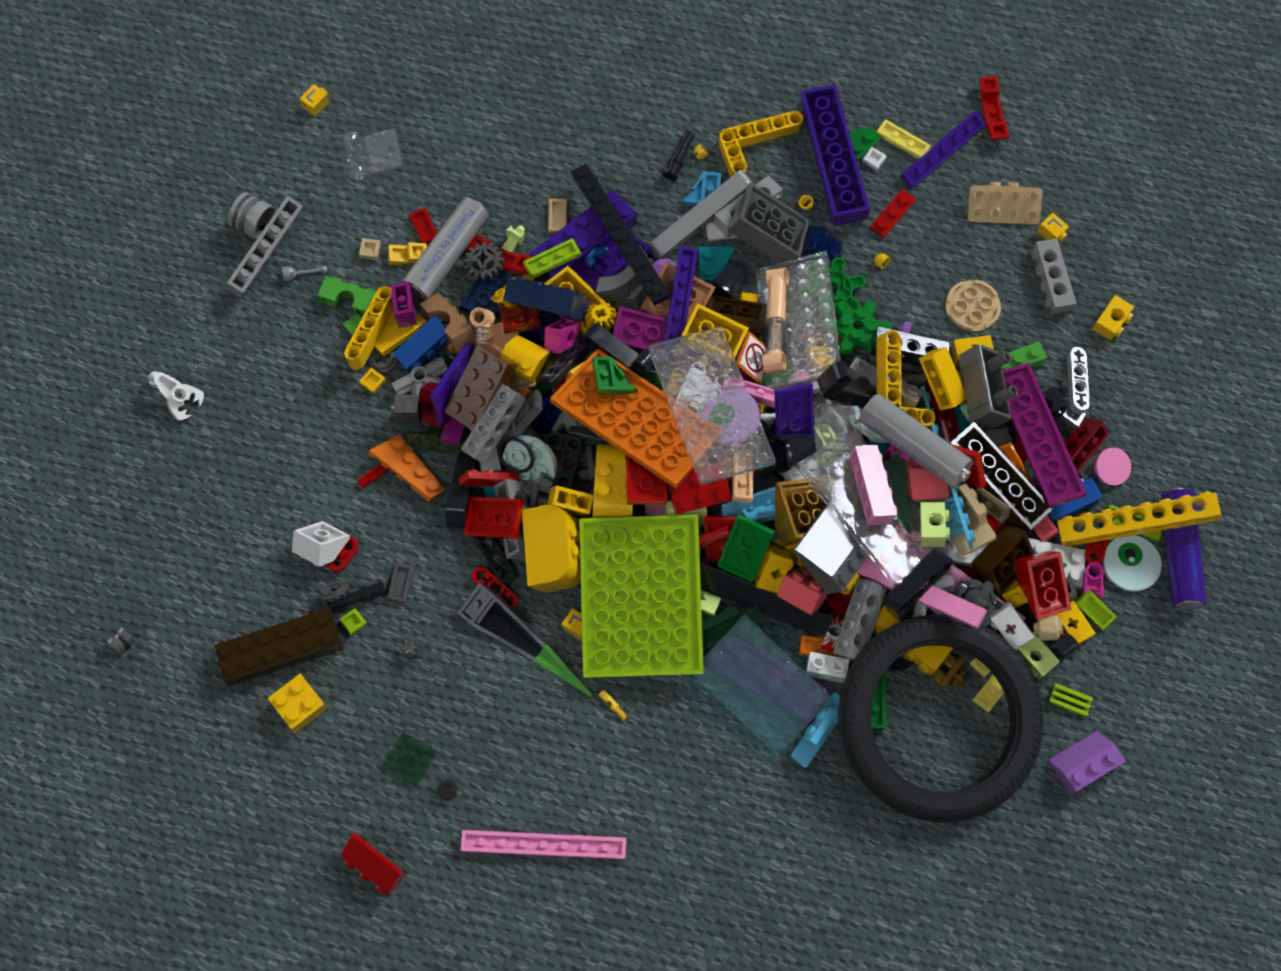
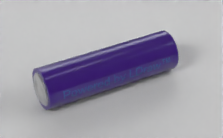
[1161,488,1207,609]

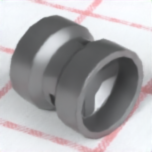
[106,627,135,654]

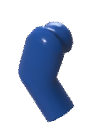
[585,246,609,267]

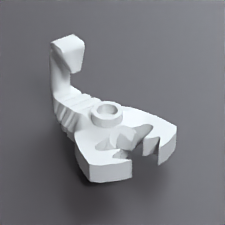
[148,371,204,421]

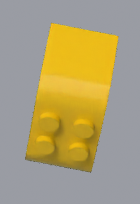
[593,444,633,518]
[522,504,581,593]

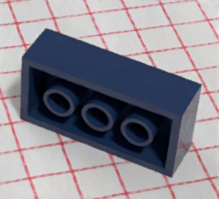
[503,276,590,322]

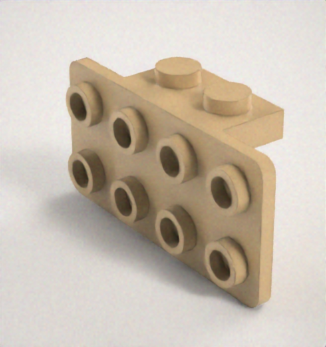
[967,182,1043,224]
[925,483,996,556]

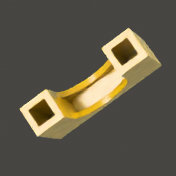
[873,604,953,675]

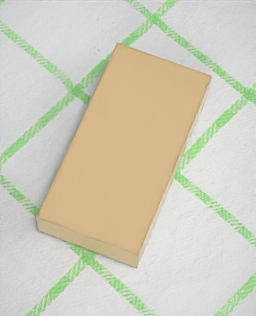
[548,199,567,233]

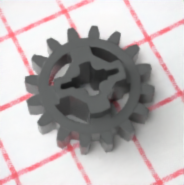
[464,242,505,282]

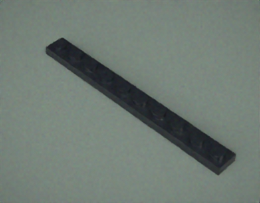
[570,164,671,306]

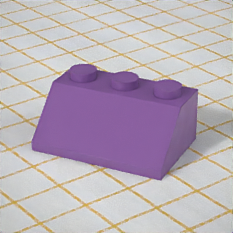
[1048,730,1126,795]

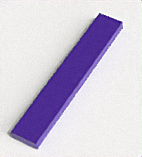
[900,110,986,189]
[662,246,698,355]

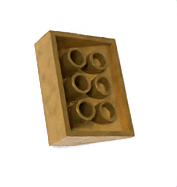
[775,475,844,546]

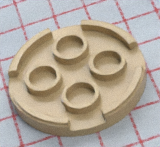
[945,280,1001,332]

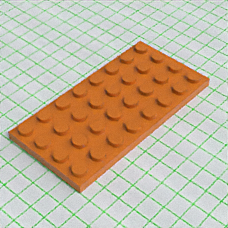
[550,348,723,489]

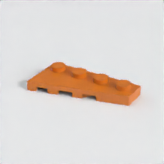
[368,434,446,502]

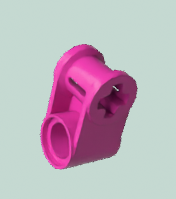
[1080,562,1104,601]

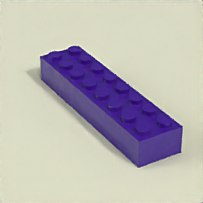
[800,84,870,226]

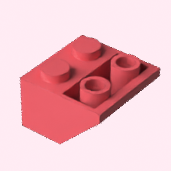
[898,460,950,501]
[777,567,828,615]

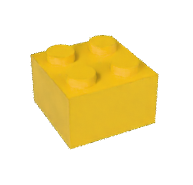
[267,674,327,733]

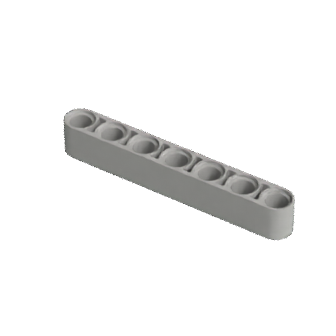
[648,170,754,260]

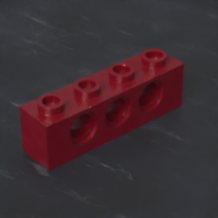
[1065,418,1110,473]

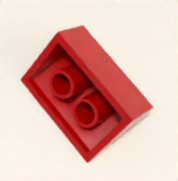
[341,833,406,896]

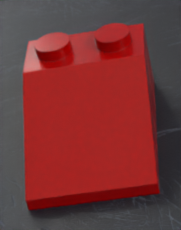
[1014,551,1071,619]

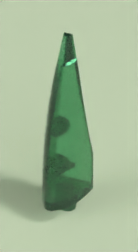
[882,452,912,534]

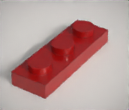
[869,189,916,239]
[459,469,520,487]

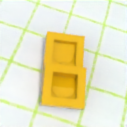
[387,242,427,265]

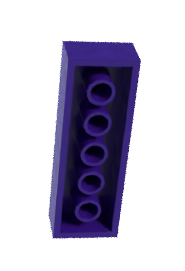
[529,190,637,281]

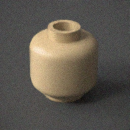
[1034,615,1063,641]

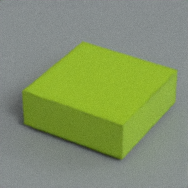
[339,608,367,635]

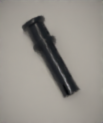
[662,130,695,182]
[326,579,387,611]

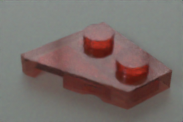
[498,303,541,334]

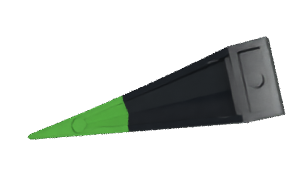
[457,582,593,697]

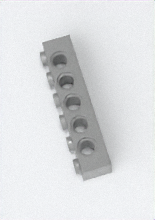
[225,196,303,299]

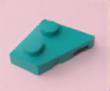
[699,246,734,282]

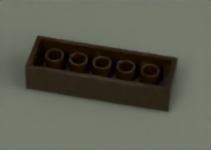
[950,422,1054,533]
[214,608,344,687]

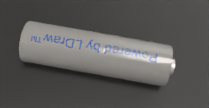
[401,197,489,301]
[859,394,974,488]

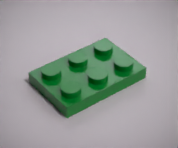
[717,515,775,583]

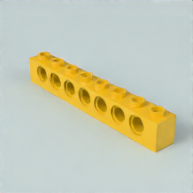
[1057,491,1222,547]

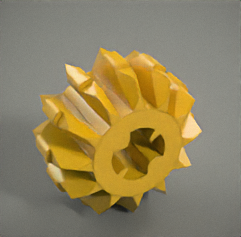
[585,301,617,331]

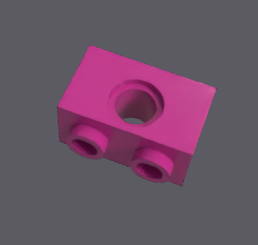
[544,317,581,354]

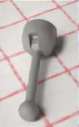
[282,266,328,282]

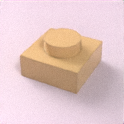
[359,238,381,260]

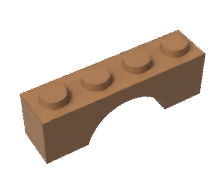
[420,293,476,353]

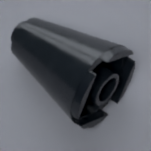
[708,262,747,300]
[767,434,823,473]

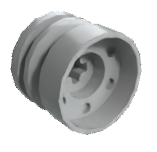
[228,192,276,240]

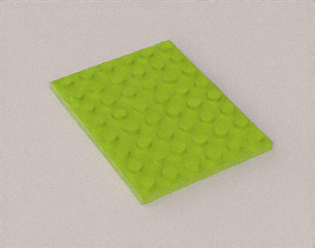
[579,514,704,678]

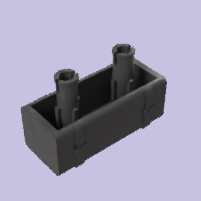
[959,344,1018,430]

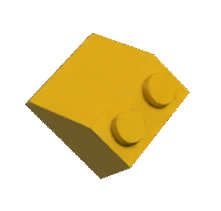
[501,335,550,384]

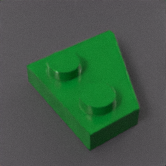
[849,126,882,161]
[592,357,635,394]

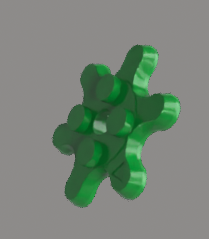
[799,257,866,319]
[823,301,892,355]

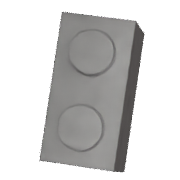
[391,394,421,426]

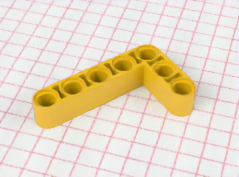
[719,111,803,177]
[877,330,935,427]

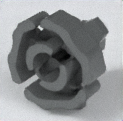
[953,579,996,627]

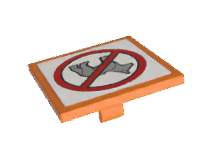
[736,331,768,384]

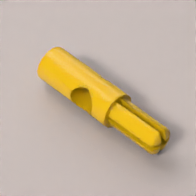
[598,689,627,720]

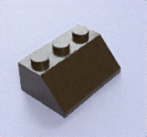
[707,295,767,340]
[971,524,1034,597]

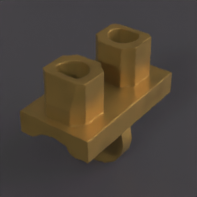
[930,653,966,690]

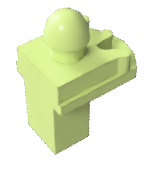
[501,225,525,253]

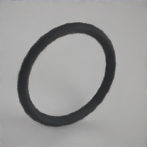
[497,437,534,473]

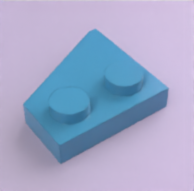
[683,171,721,206]

